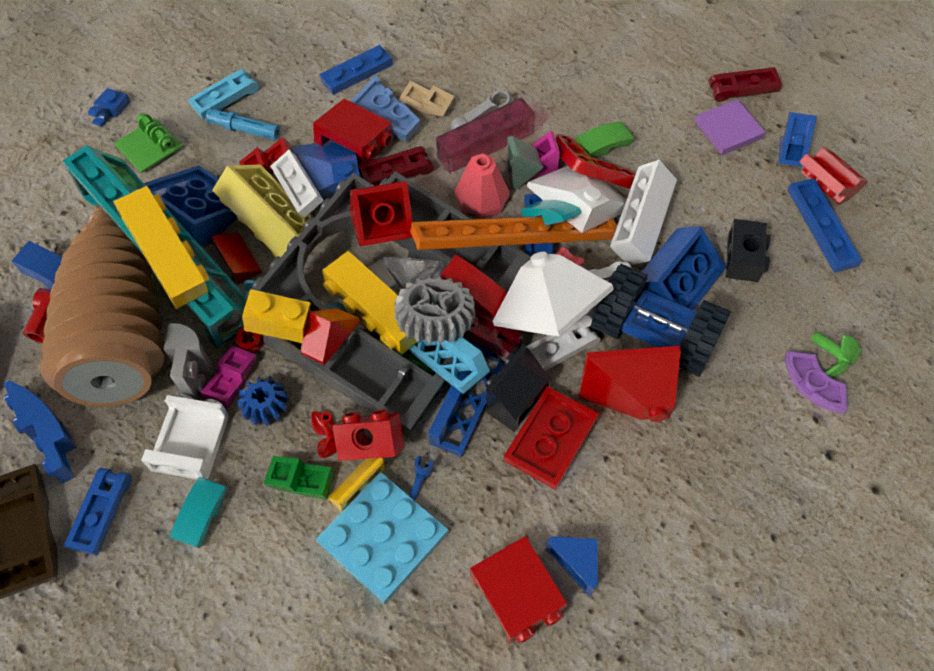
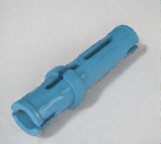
[206,108,280,141]

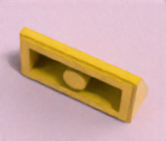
[328,458,385,511]

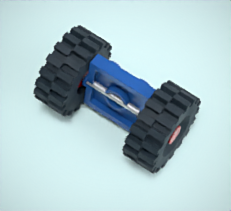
[591,263,731,377]

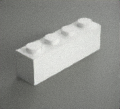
[610,160,677,266]

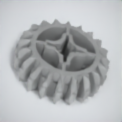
[394,276,475,345]

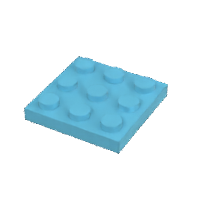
[316,472,449,604]

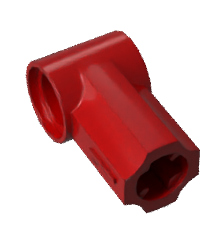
[23,288,51,343]

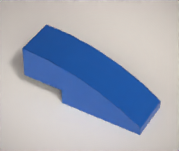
[12,241,62,289]

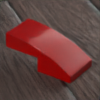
[239,137,293,174]

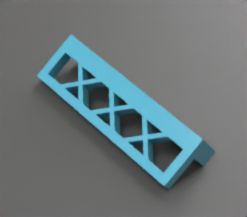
[408,336,490,394]

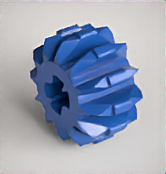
[237,376,289,427]

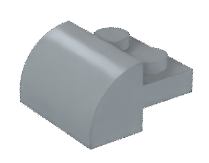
[164,323,215,400]

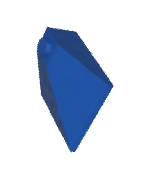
[291,141,360,205]
[144,166,237,246]

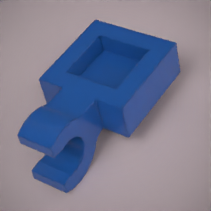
[88,88,130,127]

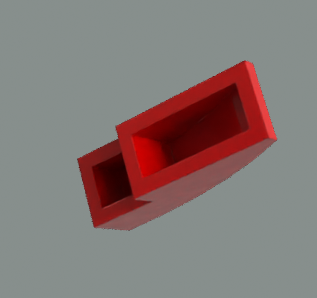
[440,254,507,318]

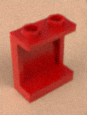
[313,99,393,165]
[470,536,567,644]

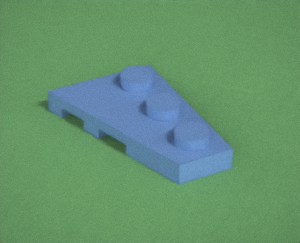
[350,75,421,142]

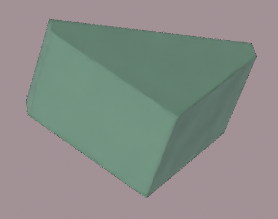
[506,136,543,190]

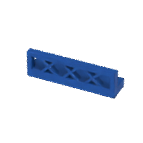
[428,341,505,457]

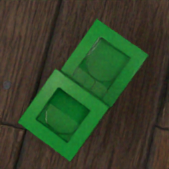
[263,456,335,500]

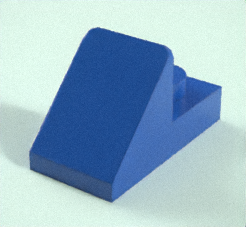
[778,112,817,167]

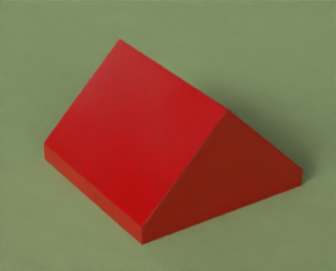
[350,181,413,247]

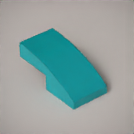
[520,200,582,225]
[169,477,228,547]

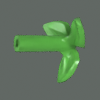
[811,332,862,377]

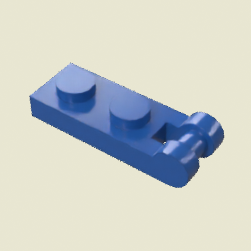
[64,467,132,556]

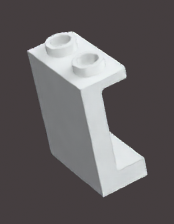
[141,394,229,479]

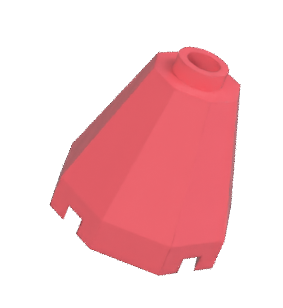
[454,154,510,219]

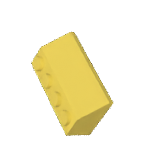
[212,165,312,257]

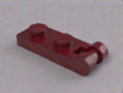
[708,67,782,102]
[358,146,434,186]
[464,308,522,361]

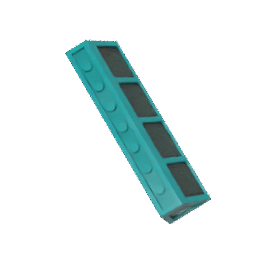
[62,145,246,349]

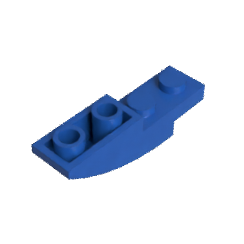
[4,380,77,483]

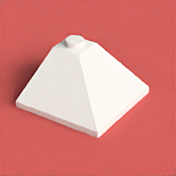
[527,166,627,233]
[493,252,614,337]

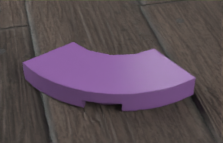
[784,351,847,414]

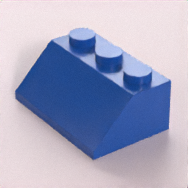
[642,226,726,310]

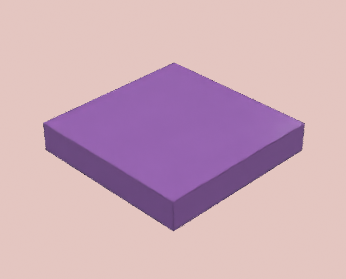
[695,99,765,155]

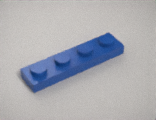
[788,178,862,273]

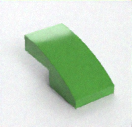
[576,121,634,157]

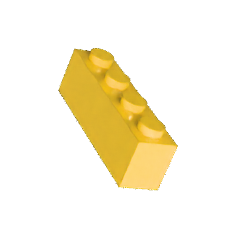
[114,186,210,309]
[322,251,417,355]

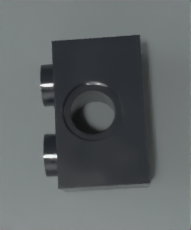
[725,219,770,282]

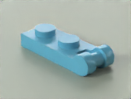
[188,69,259,120]

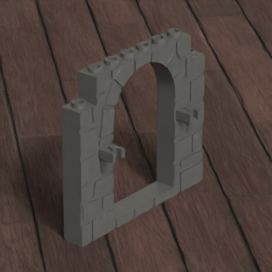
[252,171,531,438]

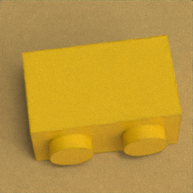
[242,289,310,343]

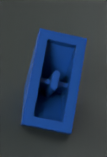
[545,536,598,597]

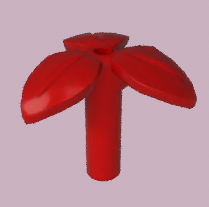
[311,411,337,458]

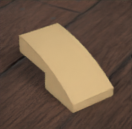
[399,80,454,116]

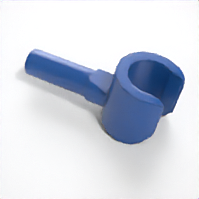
[409,456,433,501]

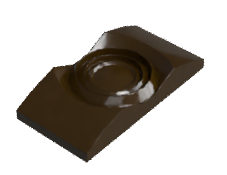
[0,464,58,599]

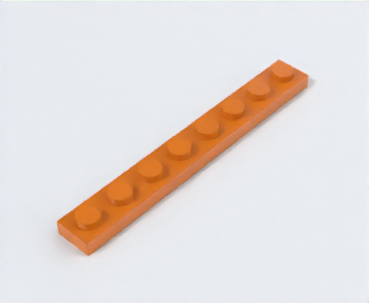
[410,217,617,250]

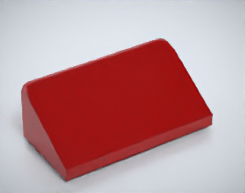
[212,233,262,284]

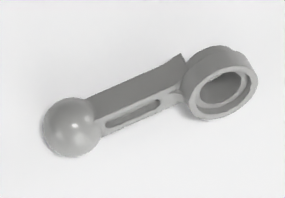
[451,90,514,135]

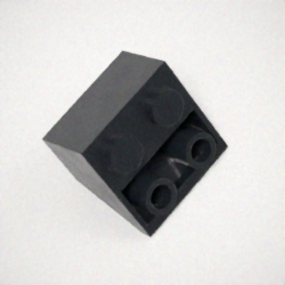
[485,345,550,432]

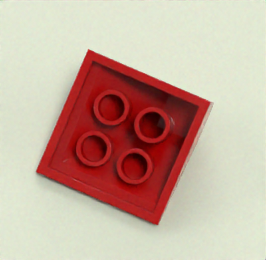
[578,346,681,422]

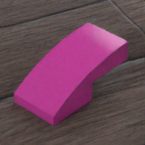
[201,345,257,409]

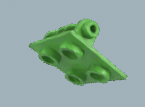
[113,113,183,173]

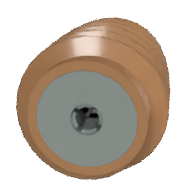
[40,206,165,407]

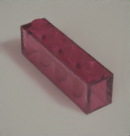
[436,97,535,174]

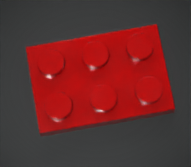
[503,386,599,490]

